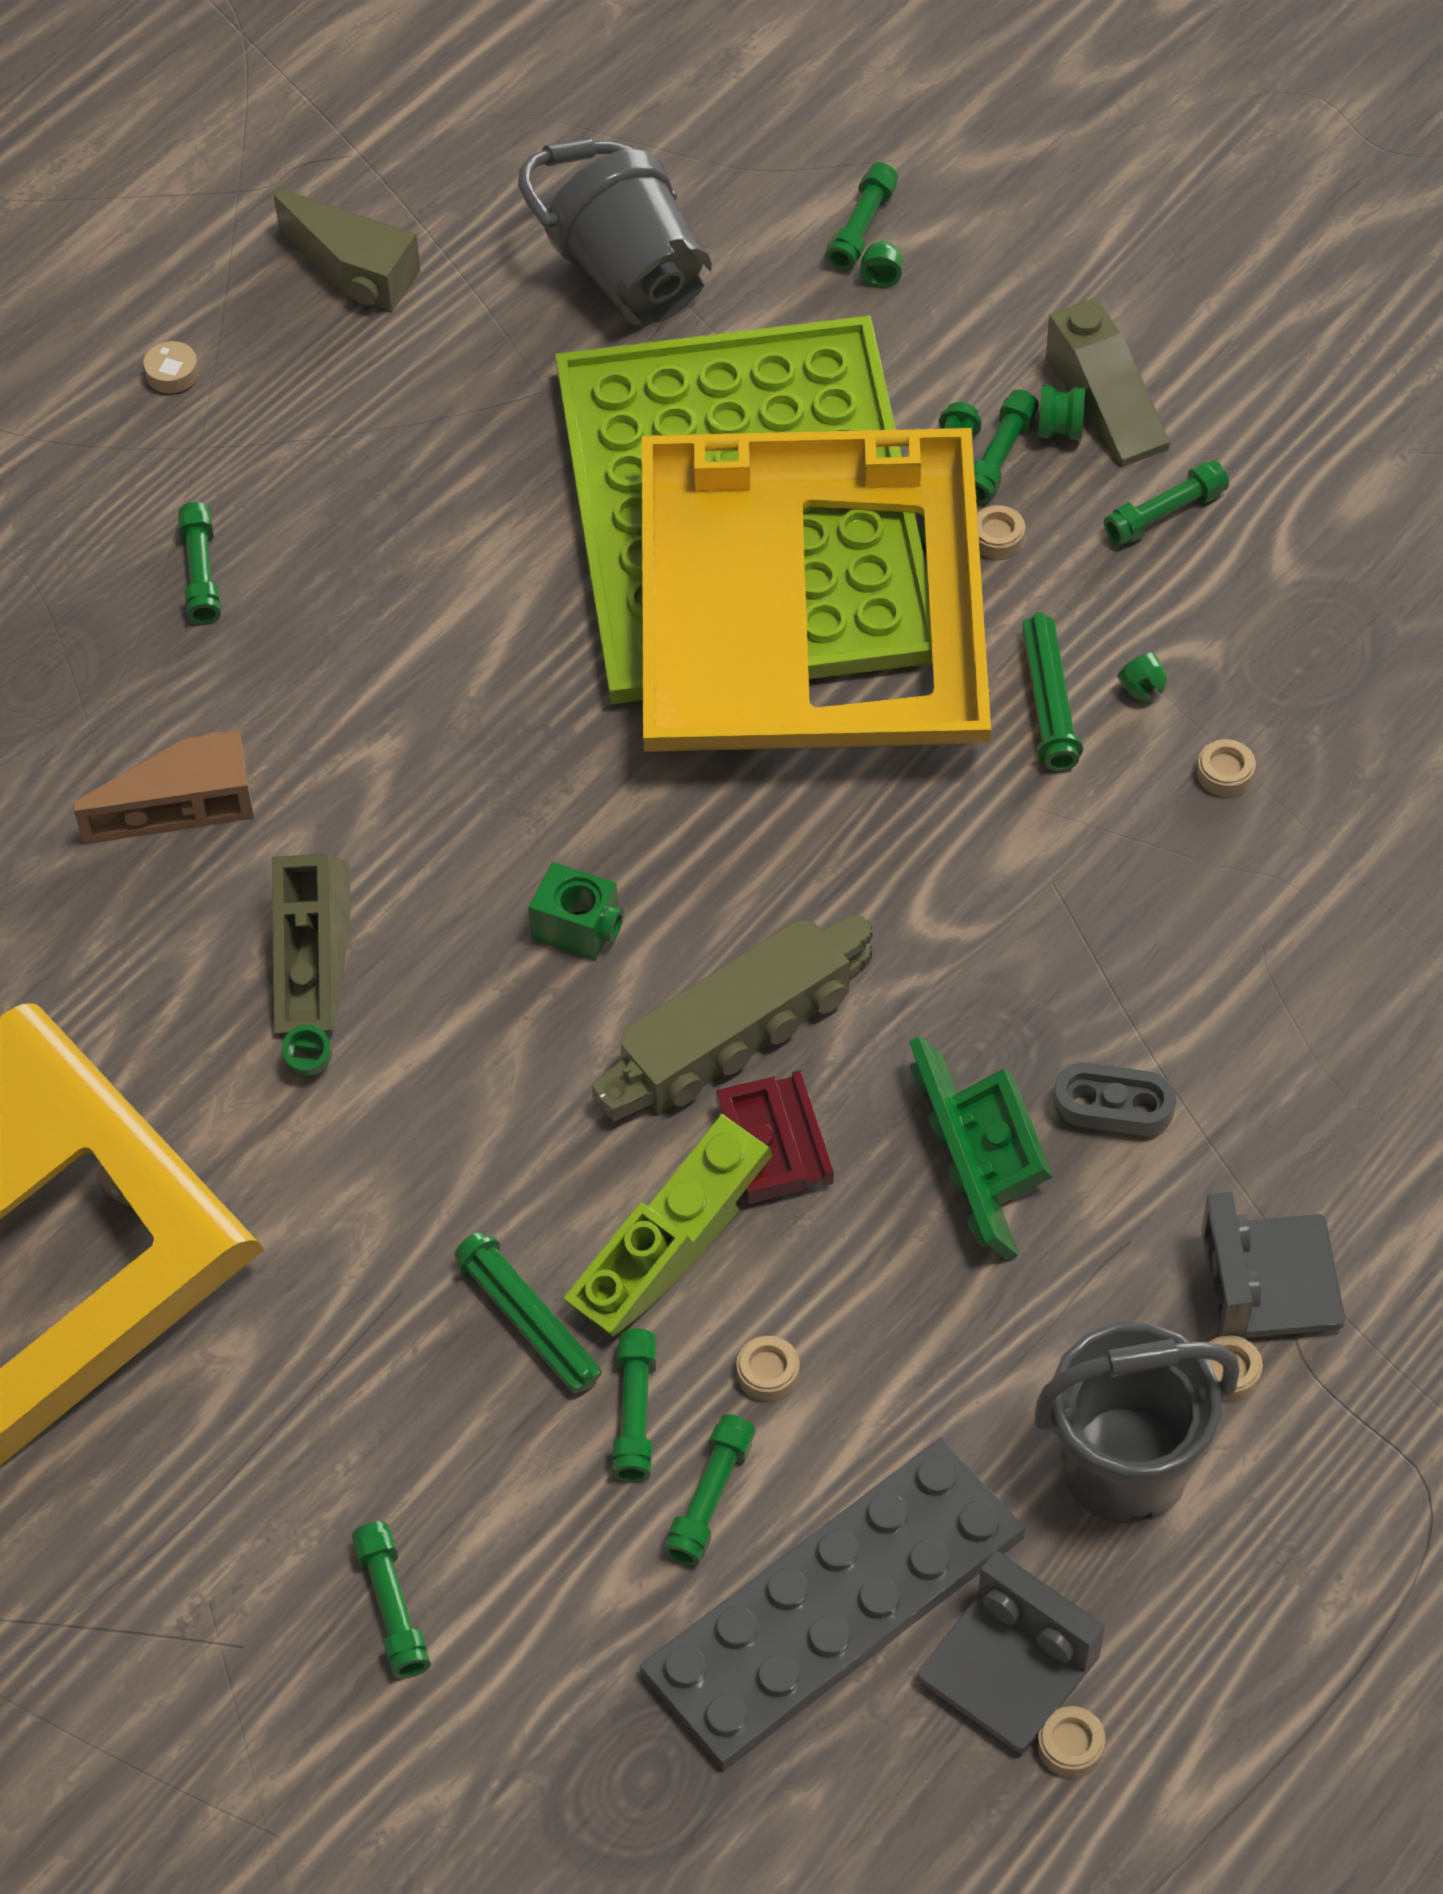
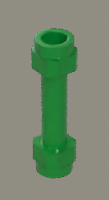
[825,162,898,271]
[974,390,1039,504]
[1104,460,1229,546]
[178,502,221,625]
[612,1329,657,1483]
[663,1414,756,1566]
[351,1521,431,1679]

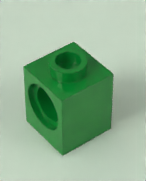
[528,862,624,961]

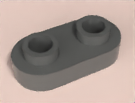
[1053,1063,1176,1136]

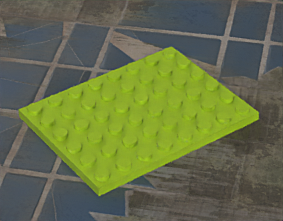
[555,315,932,704]

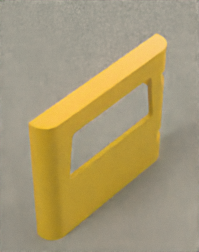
[642,428,991,752]
[0,1003,264,1466]

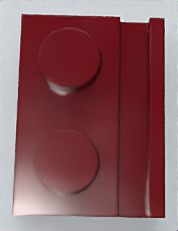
[716,1070,834,1204]

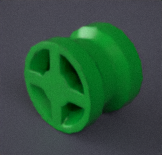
[1038,385,1085,442]

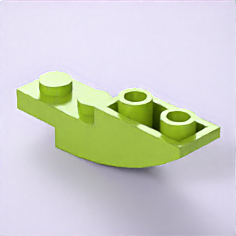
[563,1114,773,1337]

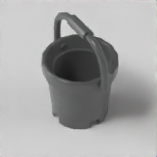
[518,137,712,325]
[1034,1323,1240,1523]

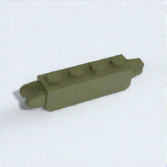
[592,914,873,1122]

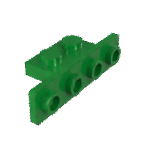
[909,1036,1053,1260]

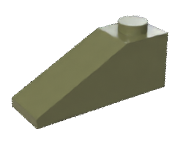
[273,188,421,313]
[1046,297,1170,467]
[272,853,350,1034]

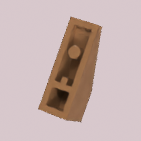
[73,730,254,844]

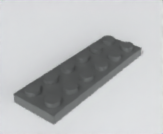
[639,1437,1025,1772]

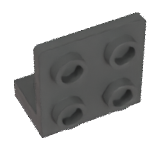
[1201,1192,1345,1338]
[918,1550,1105,1753]

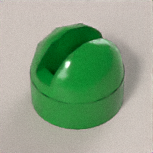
[860,241,903,288]
[1117,652,1168,702]
[282,1025,332,1077]

